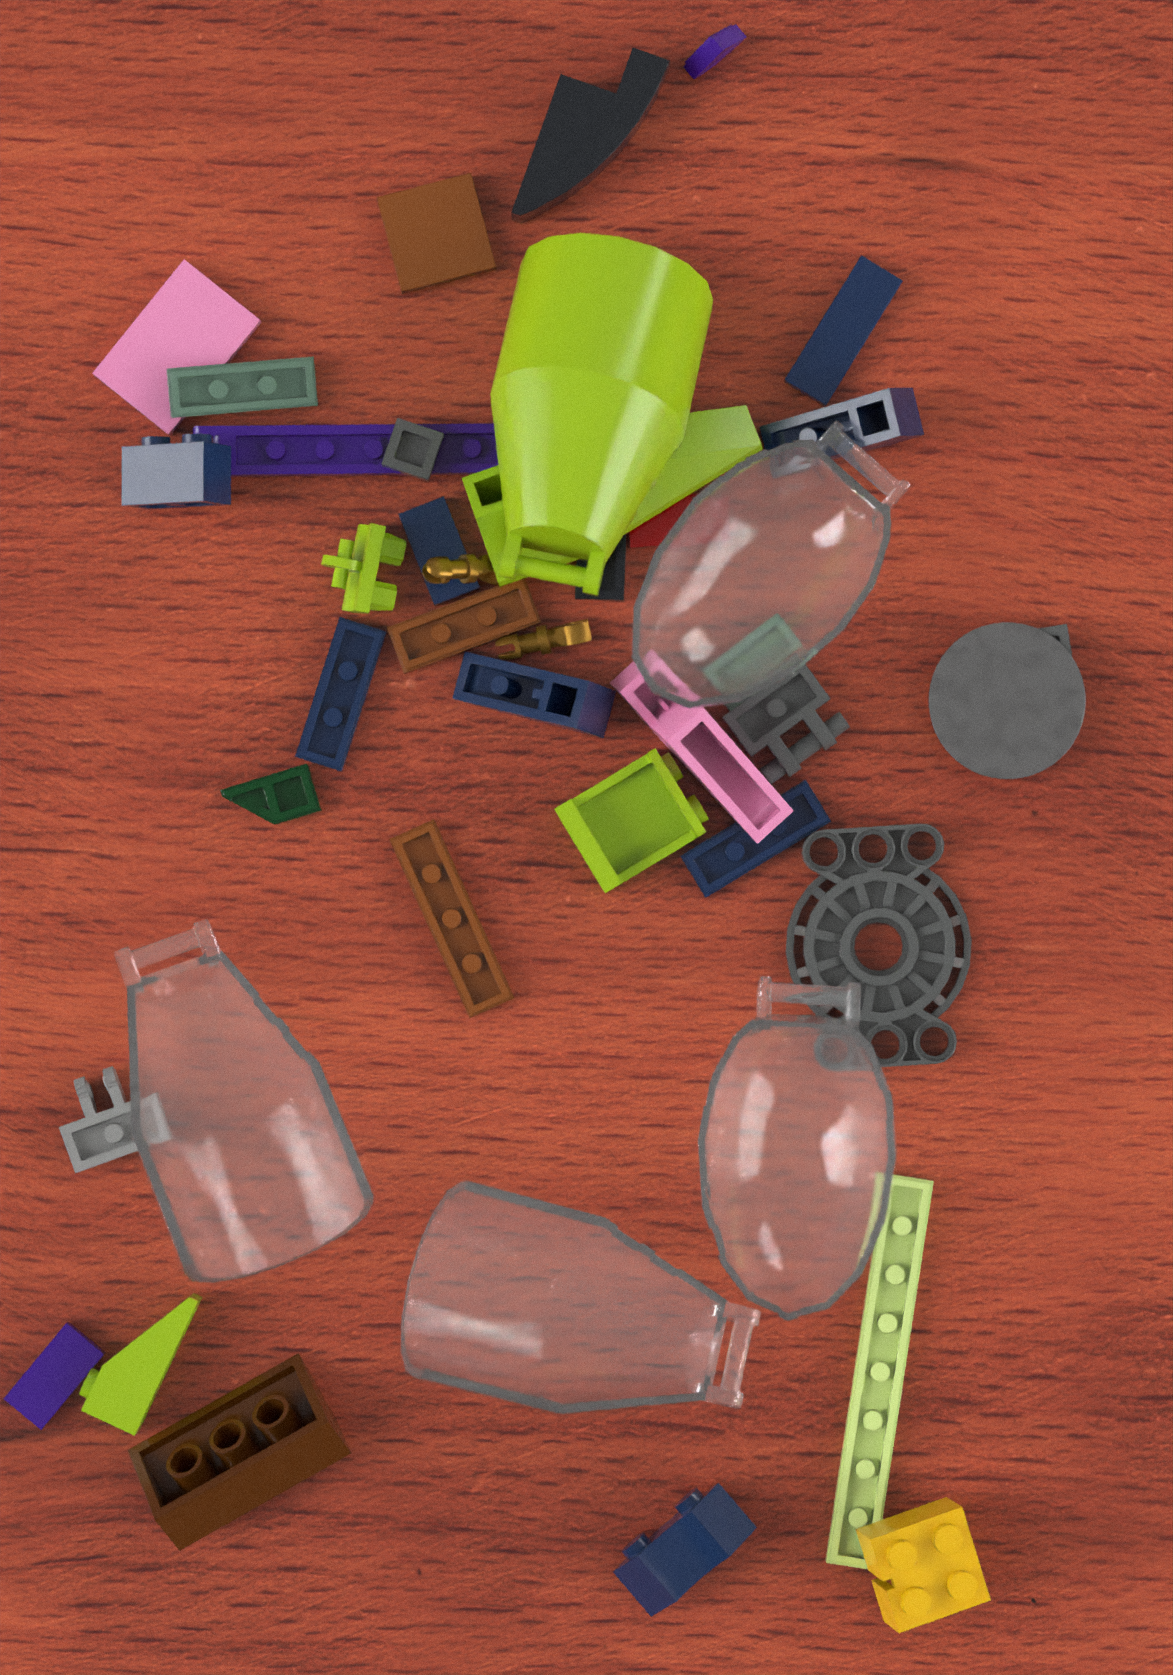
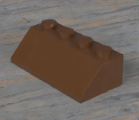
[128,1353,351,1551]

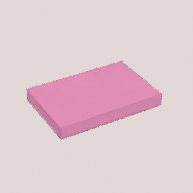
[92,259,262,436]

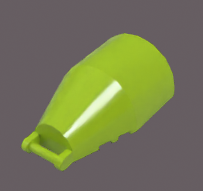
[490,233,713,596]

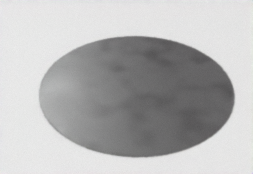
[929,622,1086,779]

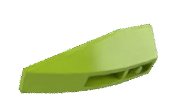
[462,405,763,587]

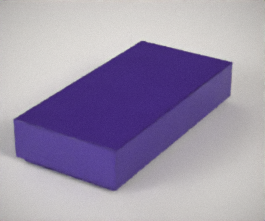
[3,1321,106,1430]

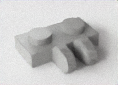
[59,1066,170,1173]

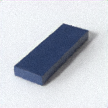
[784,255,903,407]
[295,617,387,772]
[680,780,831,898]

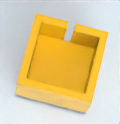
[856,1497,991,1633]

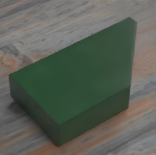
[220,764,322,825]

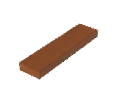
[389,819,515,1018]

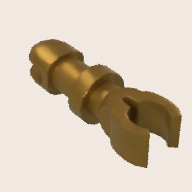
[422,554,499,585]
[495,619,592,660]

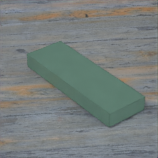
[166,357,318,418]

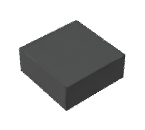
[381,418,444,482]

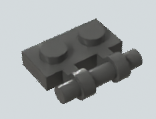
[722,659,850,785]

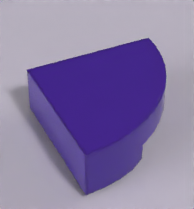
[683,24,746,79]

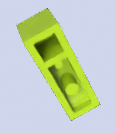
[79,1293,202,1436]

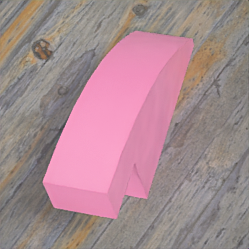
[610,650,794,844]

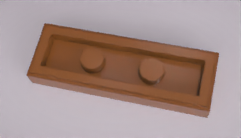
[387,578,541,674]

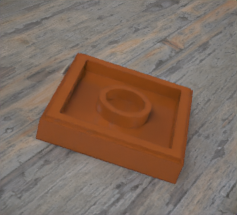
[377,173,496,294]

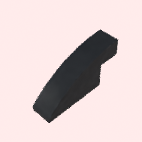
[511,48,670,224]

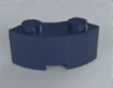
[613,1483,757,1617]

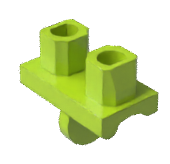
[321,523,407,613]

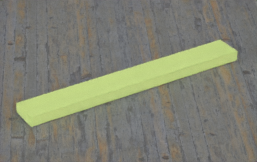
[825,1173,934,1569]

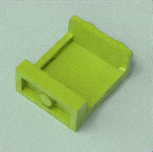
[554,748,709,893]

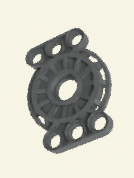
[785,824,972,1070]

